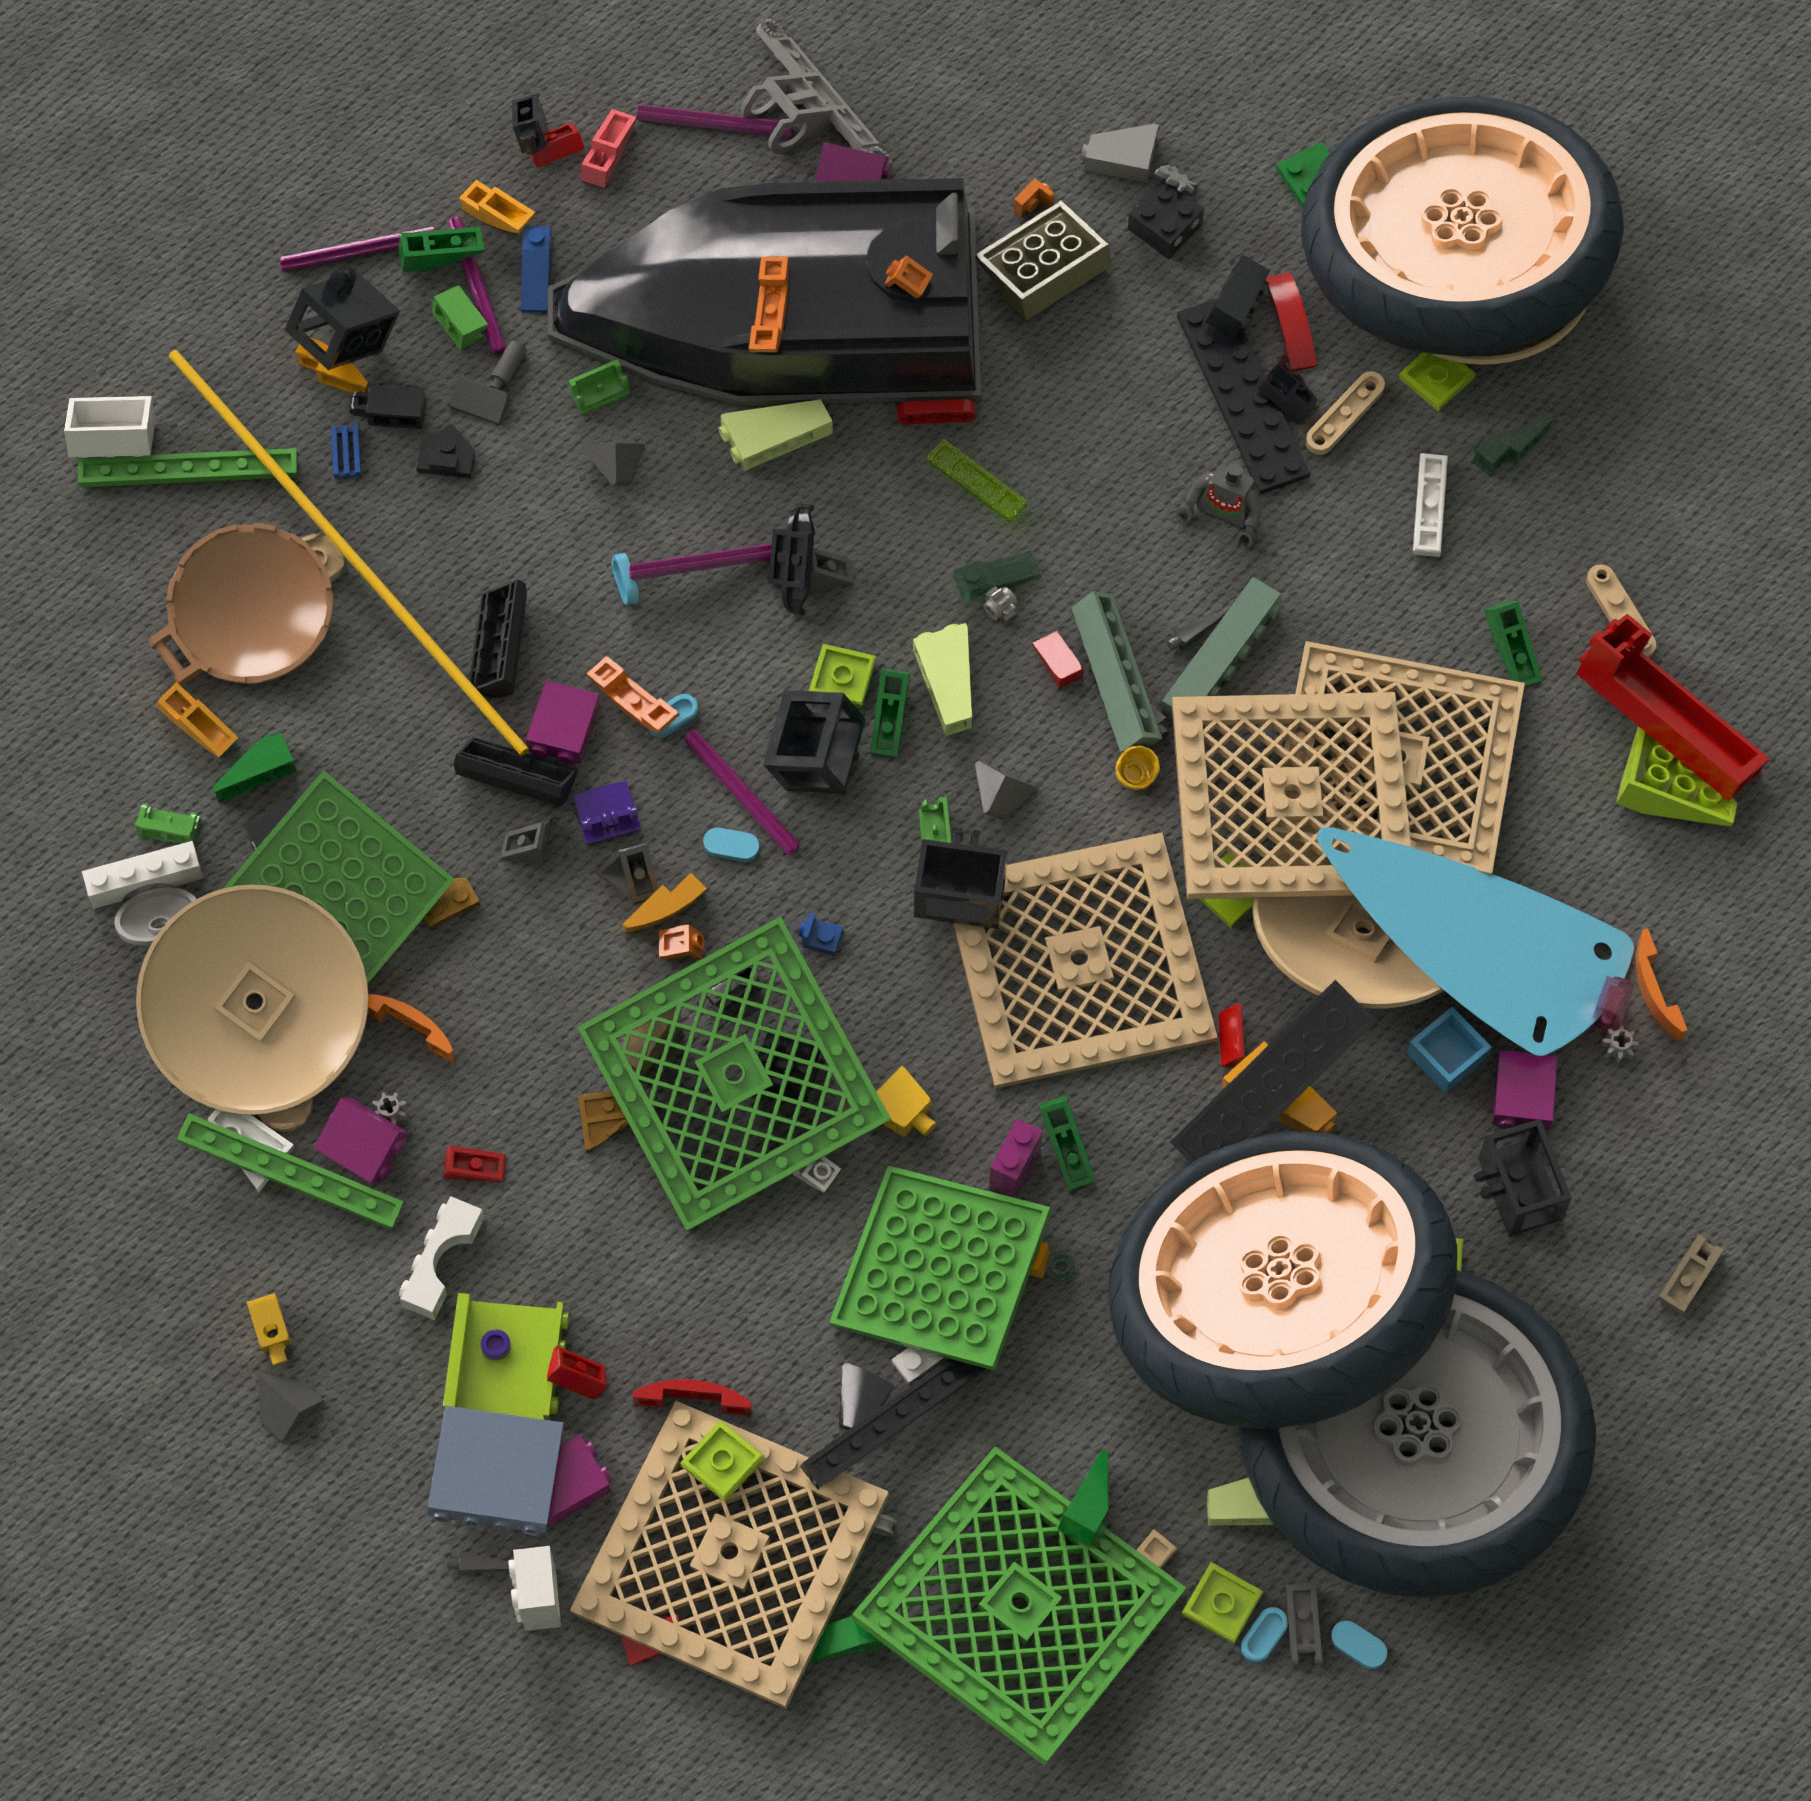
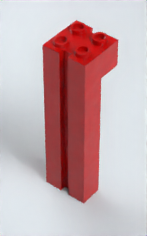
[1576,614,1770,801]

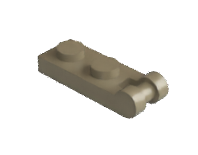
[1657,1234,1724,1315]

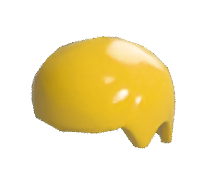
[1115,745,1160,791]

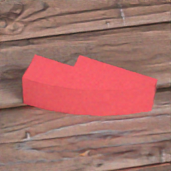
[580,109,636,188]

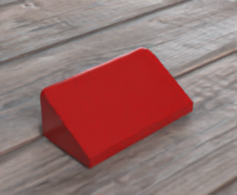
[530,122,584,168]
[1218,1003,1245,1067]
[547,1346,607,1399]

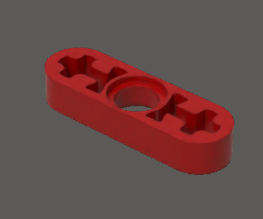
[897,399,976,425]

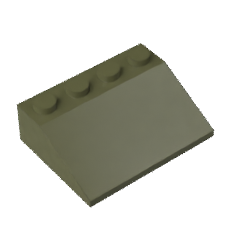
[975,201,1112,320]

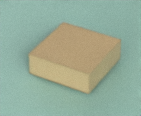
[1136,1530,1177,1568]

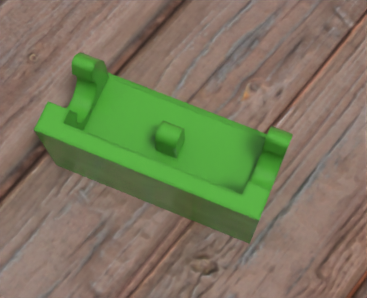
[432,285,488,351]
[569,359,631,415]
[919,797,951,843]
[135,803,201,844]

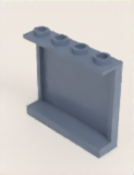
[427,1406,563,1536]

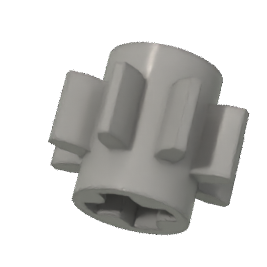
[983,586,1018,621]
[1601,1025,1639,1063]
[372,1092,407,1125]

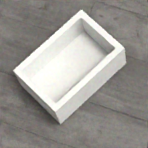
[64,396,155,458]
[509,1546,561,1631]

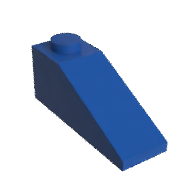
[521,226,553,313]

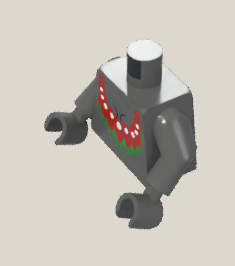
[1175,463,1263,547]

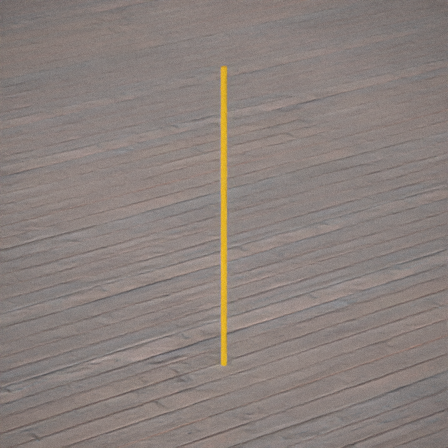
[169,350,529,756]

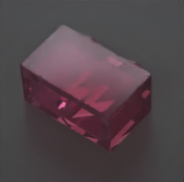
[1590,976,1634,1032]

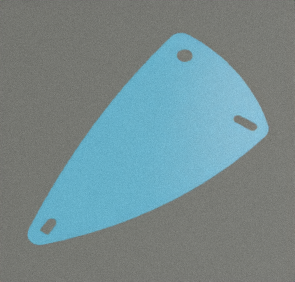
[1317,827,1634,1056]

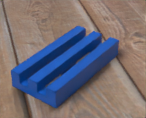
[331,424,361,479]

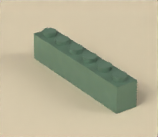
[1161,577,1282,719]
[1072,591,1162,753]

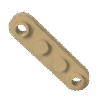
[1306,371,1385,455]
[1586,565,1656,658]

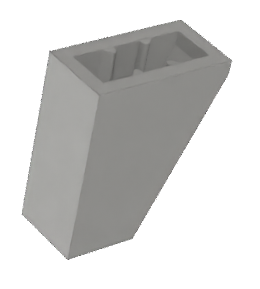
[1081,124,1159,183]

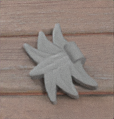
[1154,165,1197,193]

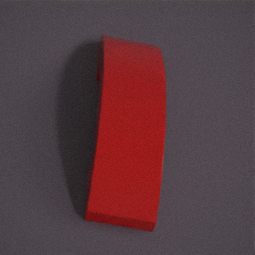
[1265,273,1317,372]
[633,1379,752,1416]

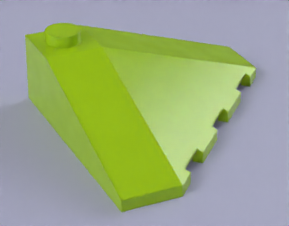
[1616,726,1737,827]

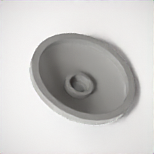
[114,887,196,947]

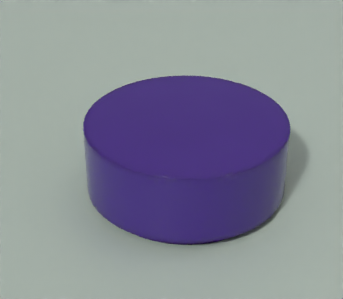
[481,1329,511,1361]

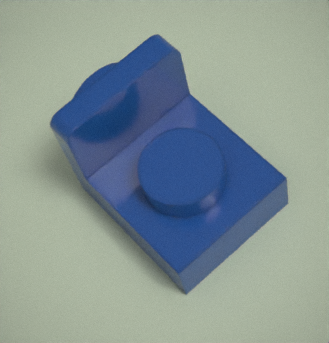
[798,913,843,956]

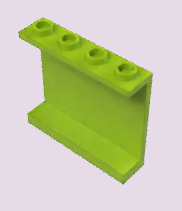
[443,1293,569,1421]

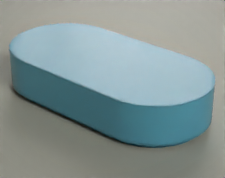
[612,553,639,605]
[648,694,698,737]
[703,828,759,862]
[1241,1607,1288,1663]
[1331,1621,1387,1669]

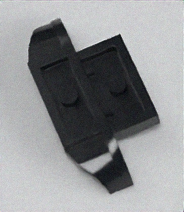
[768,504,815,615]

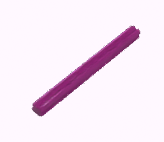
[637,105,793,138]
[448,216,506,355]
[280,226,436,271]
[629,543,772,580]
[685,730,800,855]

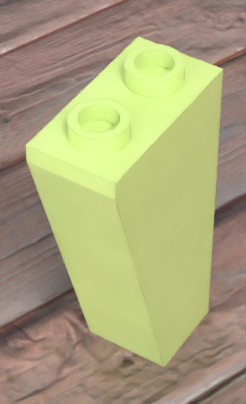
[718,399,833,471]
[913,623,972,736]
[1207,1478,1274,1526]

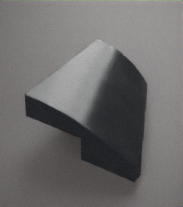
[1258,354,1318,424]
[839,1362,894,1431]

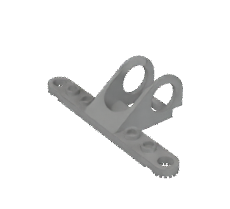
[741,18,892,163]

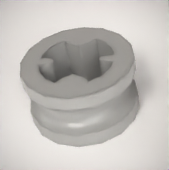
[872,1514,897,1537]

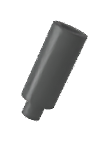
[489,341,527,390]

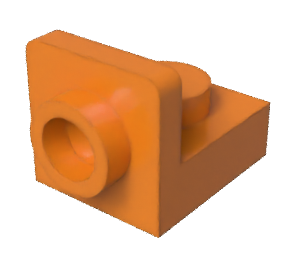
[1013,178,1055,218]
[885,256,933,299]
[659,924,705,961]

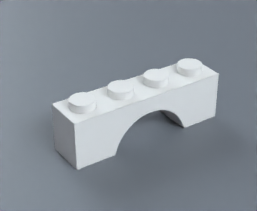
[82,841,204,909]
[399,1196,484,1320]

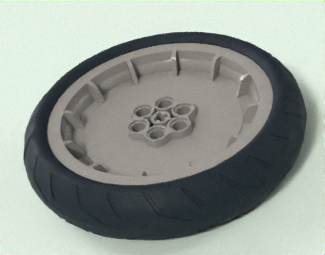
[1239,1270,1596,1597]

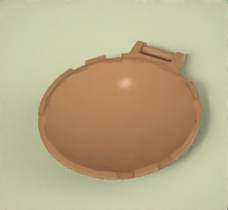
[148,523,333,686]

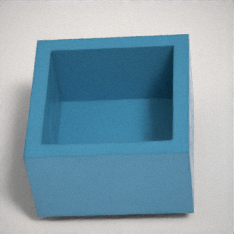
[1407,1007,1492,1094]

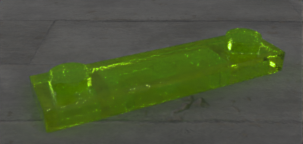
[926,439,1028,523]

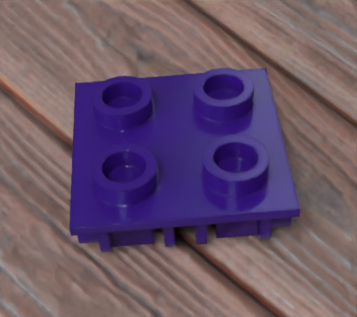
[572,780,641,845]

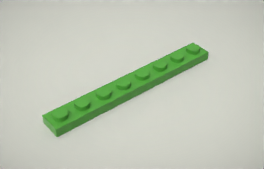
[78,448,298,488]
[177,1113,404,1230]

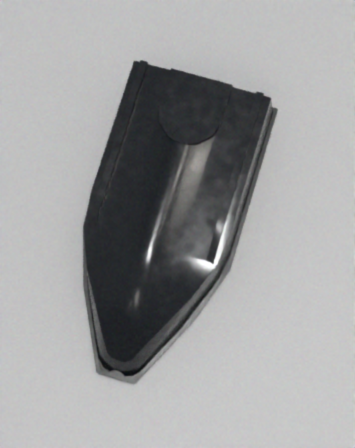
[548,178,981,406]

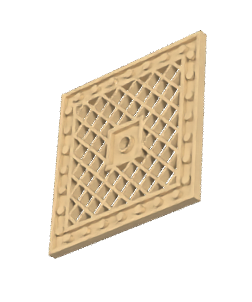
[1269,641,1525,875]
[1172,692,1411,899]
[953,833,1218,1089]
[570,1401,889,1709]

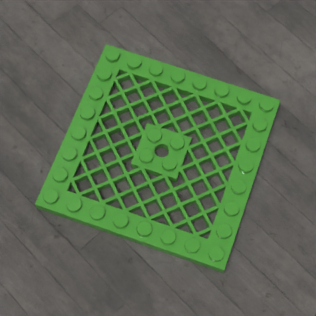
[577,916,891,1231]
[851,1446,1186,1766]

